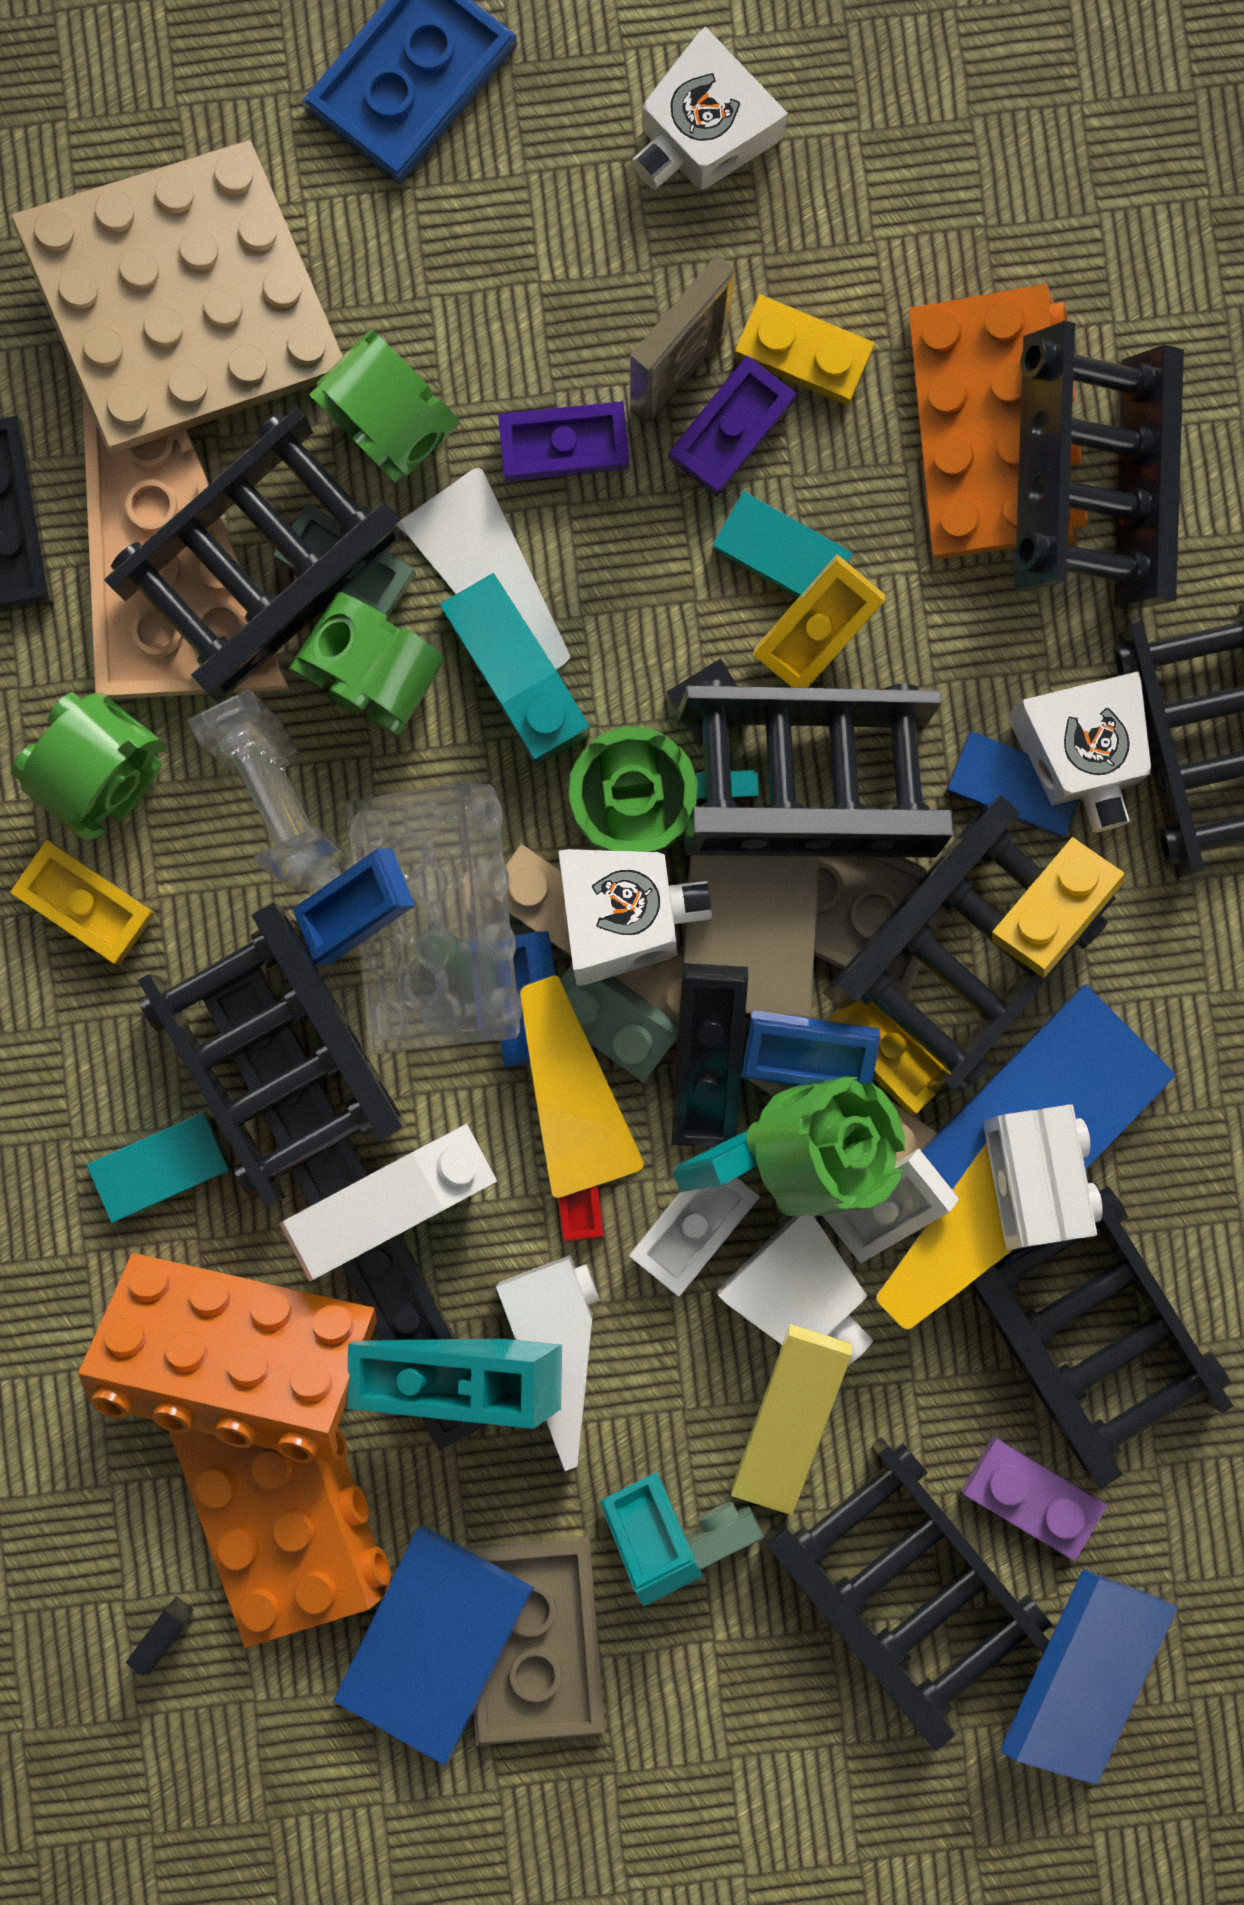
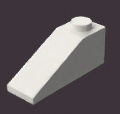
[279,1124,497,1281]
[496,1255,600,1471]

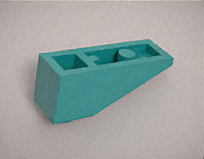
[439,572,590,767]
[347,1339,562,1429]

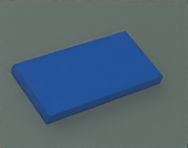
[921,984,1176,1189]

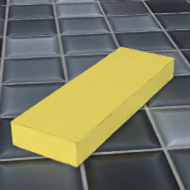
[731,1324,852,1515]

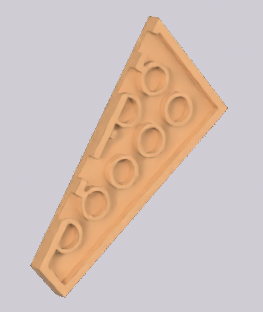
[82,392,289,699]

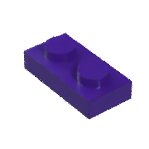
[668,355,796,497]
[498,401,630,482]

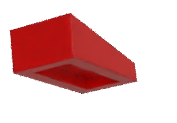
[559,1185,604,1243]

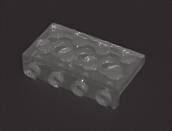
[345,782,522,1055]

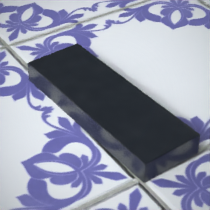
[0,416,54,613]
[671,963,748,1147]

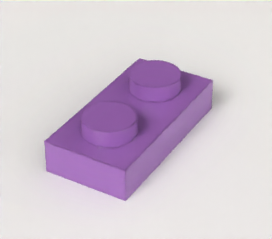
[960,1436,1108,1561]

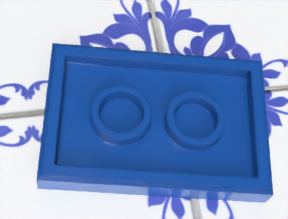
[302,0,517,185]
[333,1525,535,1766]
[1001,1569,1178,1785]

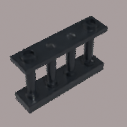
[1014,321,1184,610]
[104,406,407,704]
[1113,603,1244,878]
[677,680,953,858]
[822,795,1116,1095]
[138,902,408,1207]
[970,1181,1234,1489]
[764,1437,1053,1751]

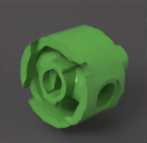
[309,329,461,483]
[289,592,445,737]
[10,692,166,841]
[569,726,698,854]
[747,1076,905,1216]

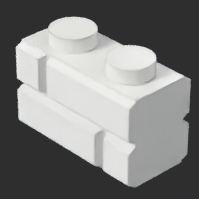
[983,1105,1102,1250]

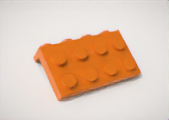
[909,284,1088,560]
[78,1253,377,1463]
[169,1427,391,1648]

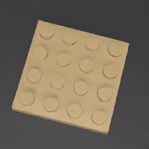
[12,140,343,455]

